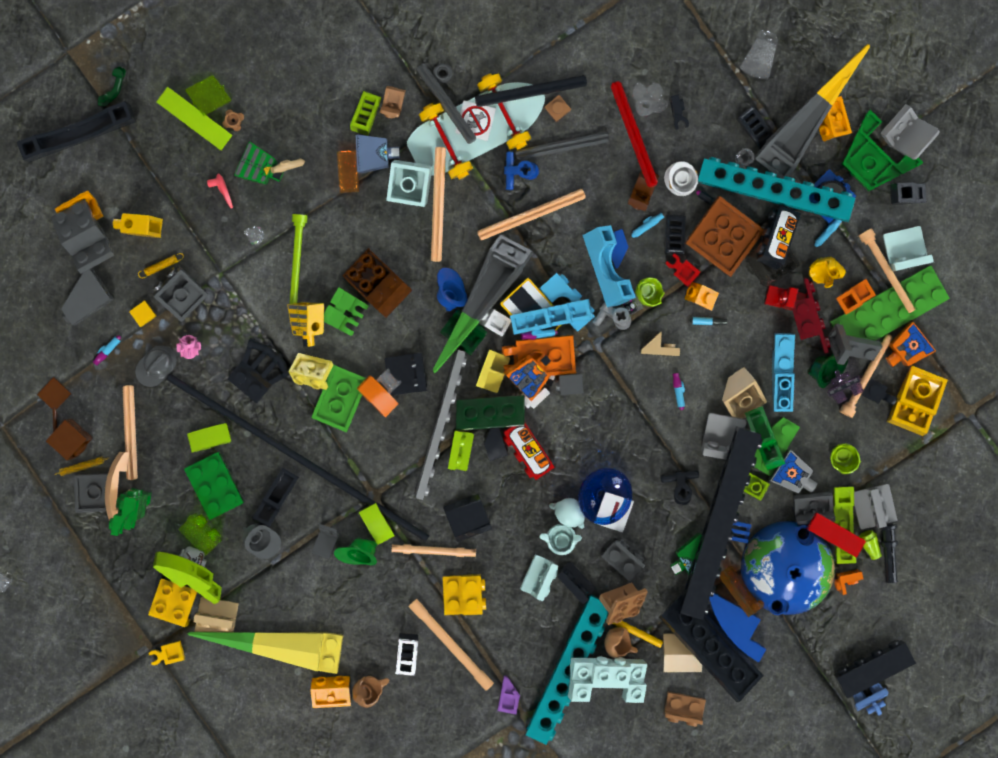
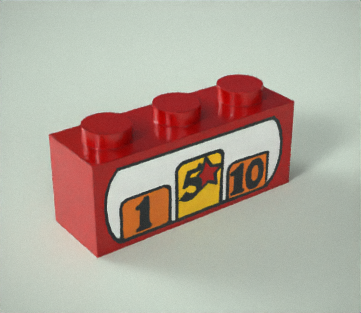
[503,423,555,480]

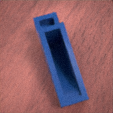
[709,593,766,662]

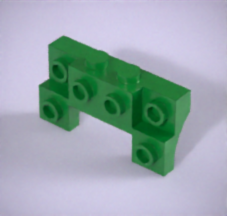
[109,488,152,536]

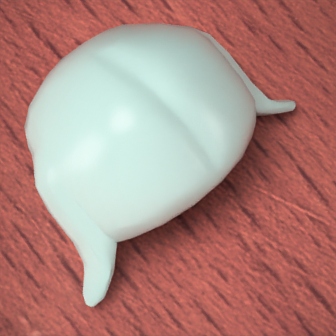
[549,498,585,529]
[540,524,582,555]

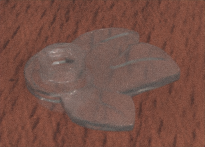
[633,82,669,116]

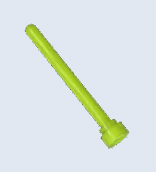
[290,214,308,304]

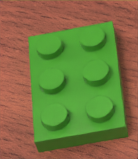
[311,365,366,432]

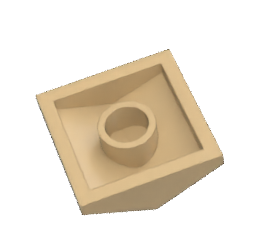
[663,633,702,672]

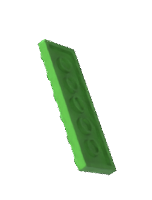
[830,265,950,341]

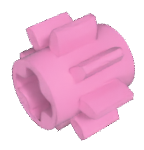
[176,335,201,359]

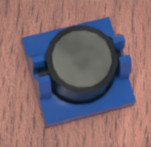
[809,169,856,224]

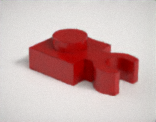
[666,254,701,287]

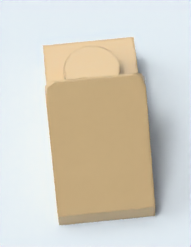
[640,332,680,356]

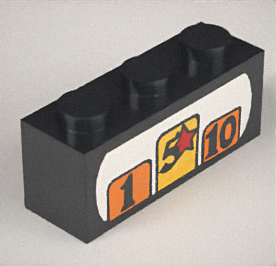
[756,204,801,269]

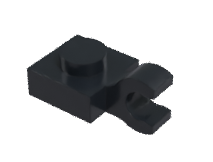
[669,94,689,130]
[861,378,898,405]

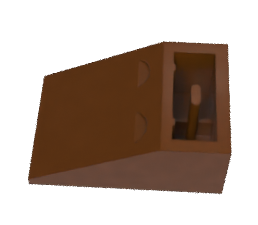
[342,248,412,318]

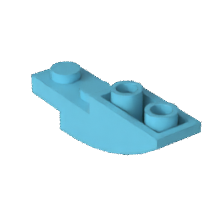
[772,333,795,412]

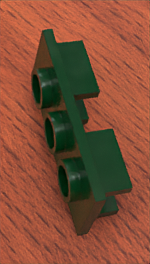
[456,395,525,430]

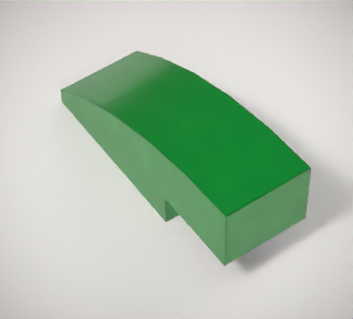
[745,406,786,471]

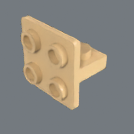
[193,597,239,632]

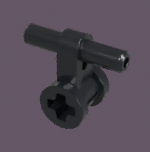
[661,471,699,506]

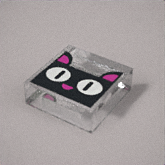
[622,292,643,315]

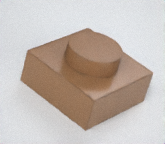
[544,95,571,122]

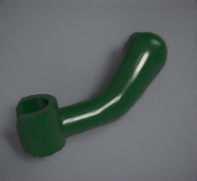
[98,67,126,106]

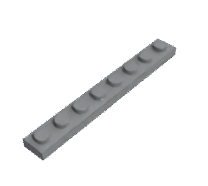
[414,349,467,500]

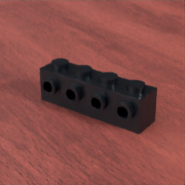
[834,640,916,699]

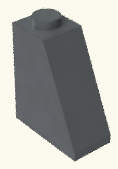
[61,268,114,325]

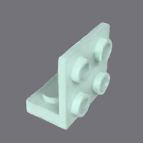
[883,226,934,271]

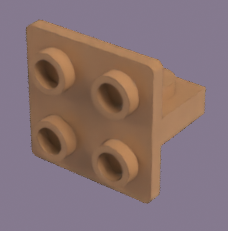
[599,583,648,625]

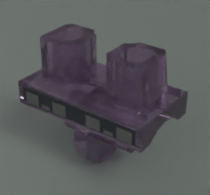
[827,370,864,404]

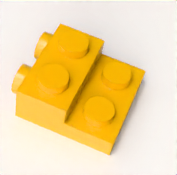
[443,574,486,615]

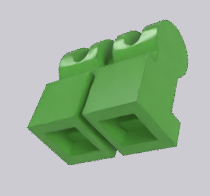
[324,287,369,336]

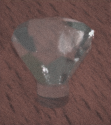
[245,227,264,245]

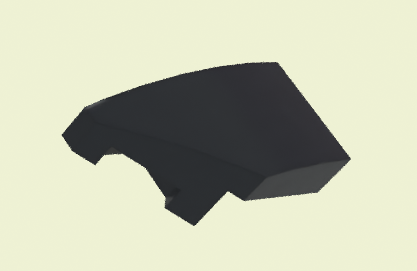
[483,428,508,461]

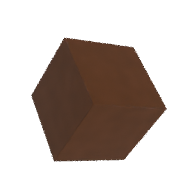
[46,419,93,461]

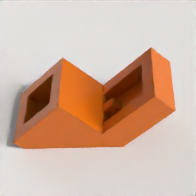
[836,279,876,315]

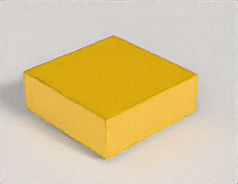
[129,300,157,327]

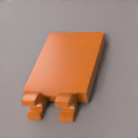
[502,335,576,376]

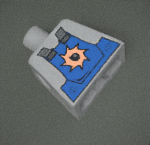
[768,449,818,493]

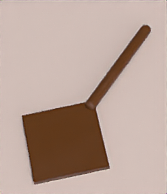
[37,377,71,432]

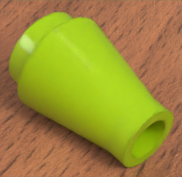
[859,530,882,560]

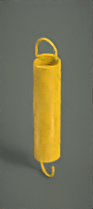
[138,253,184,279]

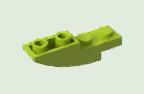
[153,552,222,605]

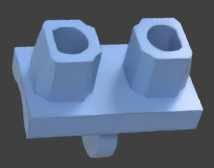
[853,683,889,716]

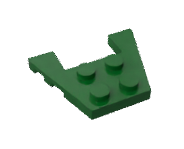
[841,110,923,191]

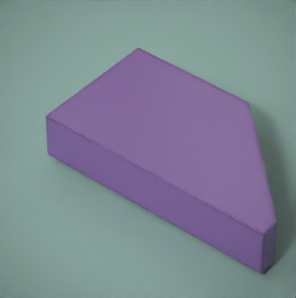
[498,675,520,714]

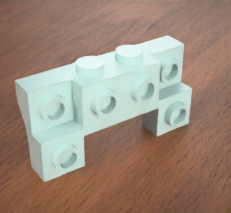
[568,656,647,703]

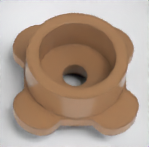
[222,110,244,131]

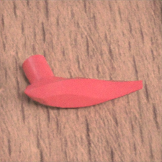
[207,174,233,208]

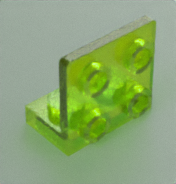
[178,513,222,557]

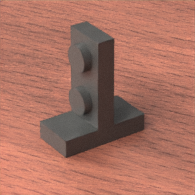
[828,324,882,365]

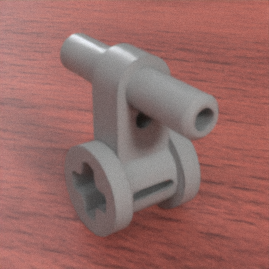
[593,303,632,330]

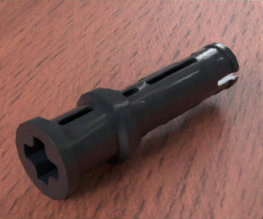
[880,524,898,583]

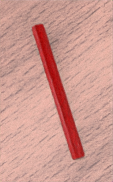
[611,81,658,187]

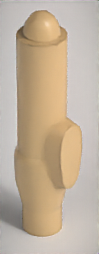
[271,158,305,173]

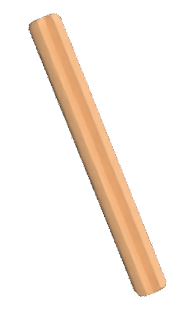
[123,385,138,480]

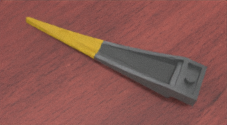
[754,44,870,179]

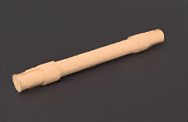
[392,544,476,557]

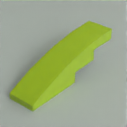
[156,87,233,150]

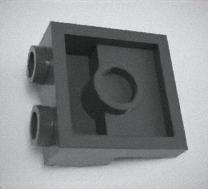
[152,266,208,322]

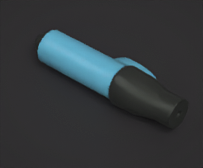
[689,317,727,326]

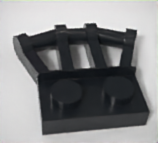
[227,338,290,404]

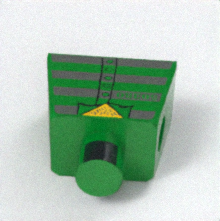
[234,142,284,185]

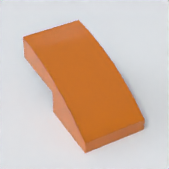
[356,375,398,418]

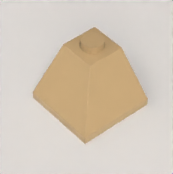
[722,367,767,419]

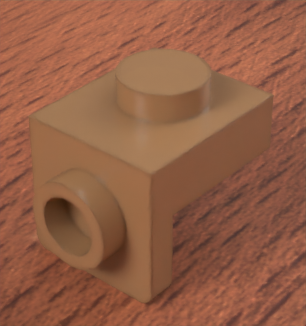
[380,86,406,118]

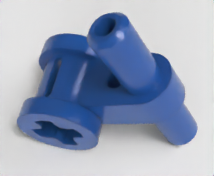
[504,151,539,190]

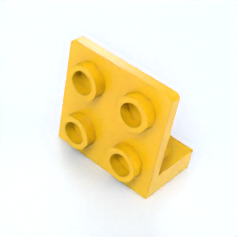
[148,579,197,627]

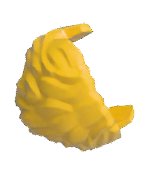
[809,257,846,288]

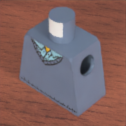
[356,135,400,174]

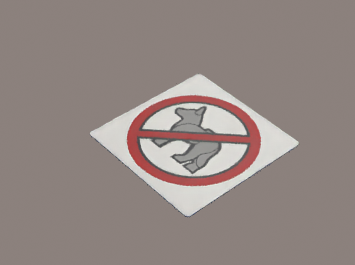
[455,100,496,141]

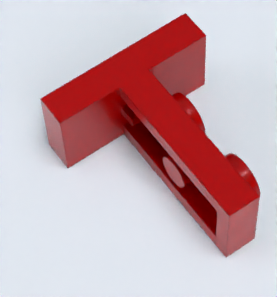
[764,285,807,311]

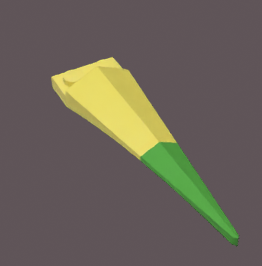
[187,632,343,674]

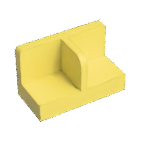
[476,350,510,393]

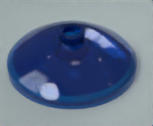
[578,468,632,525]

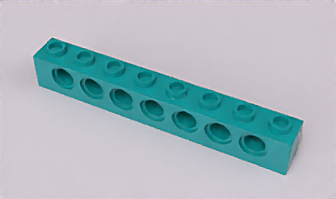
[698,157,856,223]
[525,594,609,745]

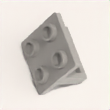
[854,484,897,529]

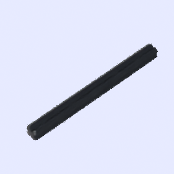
[475,75,587,107]

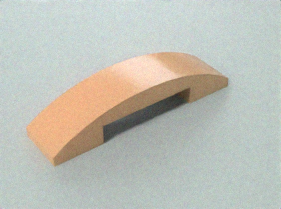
[105,452,129,521]

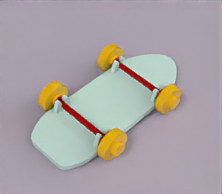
[407,73,545,180]

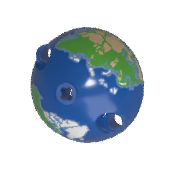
[741,521,835,615]

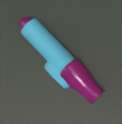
[521,329,557,340]
[93,335,121,366]
[672,373,685,410]

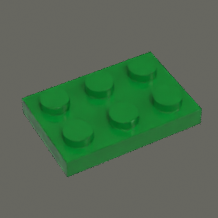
[184,452,245,520]

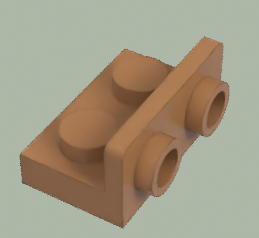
[663,691,706,727]

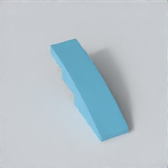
[510,299,593,334]

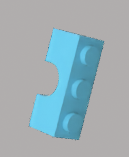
[539,273,595,332]

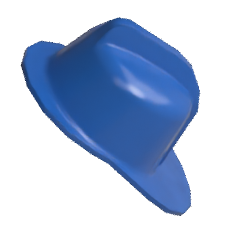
[437,268,468,311]

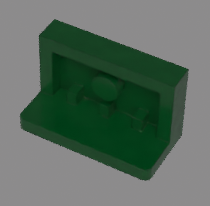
[440,310,488,356]

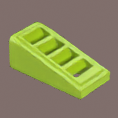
[350,91,382,136]

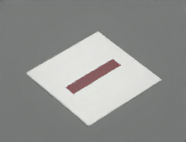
[594,492,634,532]

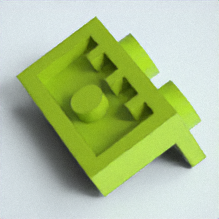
[448,430,474,471]

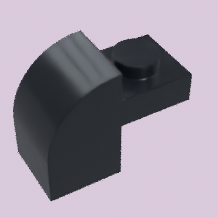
[890,182,927,205]

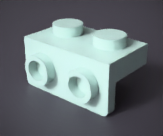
[520,555,558,601]

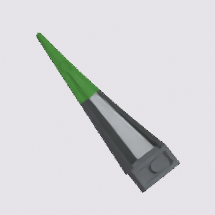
[433,234,533,373]

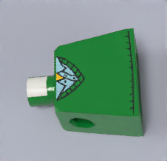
[670,533,701,575]

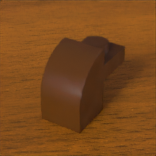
[628,170,659,211]

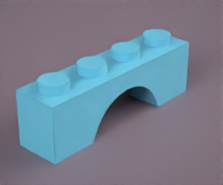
[583,225,636,308]

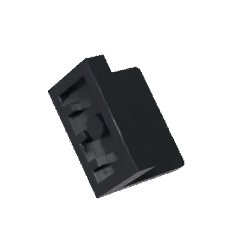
[384,353,428,396]

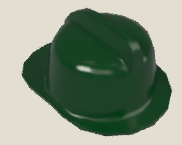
[807,354,848,388]

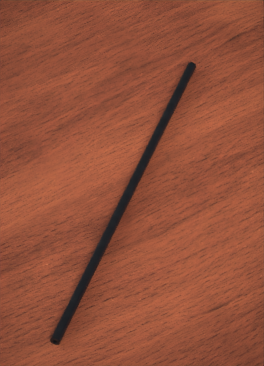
[166,374,430,542]

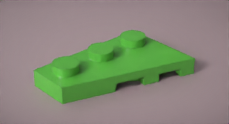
[755,417,800,476]

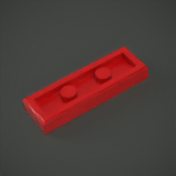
[806,512,866,558]

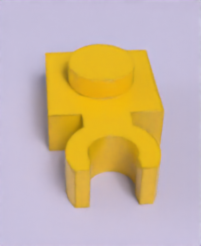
[149,640,185,665]

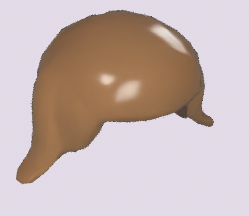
[605,627,638,658]
[352,676,389,708]

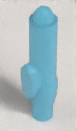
[631,212,664,238]
[814,219,842,247]

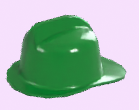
[334,538,377,565]

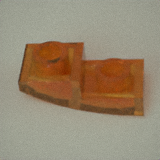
[337,150,359,193]

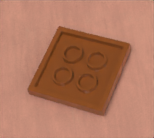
[684,196,764,277]

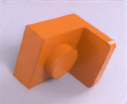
[834,569,863,595]

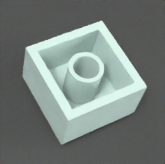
[386,160,433,207]

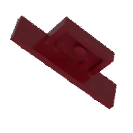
[792,278,831,353]

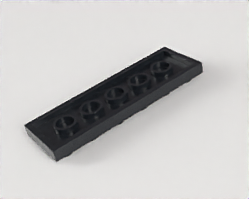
[659,592,764,703]

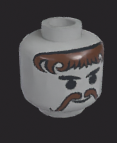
[179,546,207,567]

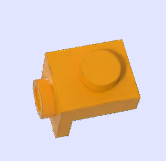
[685,282,719,311]

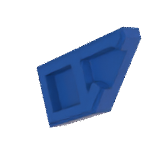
[612,229,628,269]

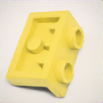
[288,353,333,390]

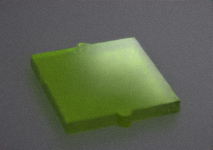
[185,75,231,116]

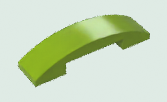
[833,486,856,564]

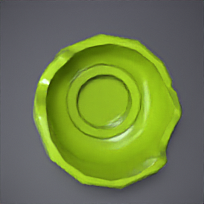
[635,277,665,307]
[830,443,861,474]

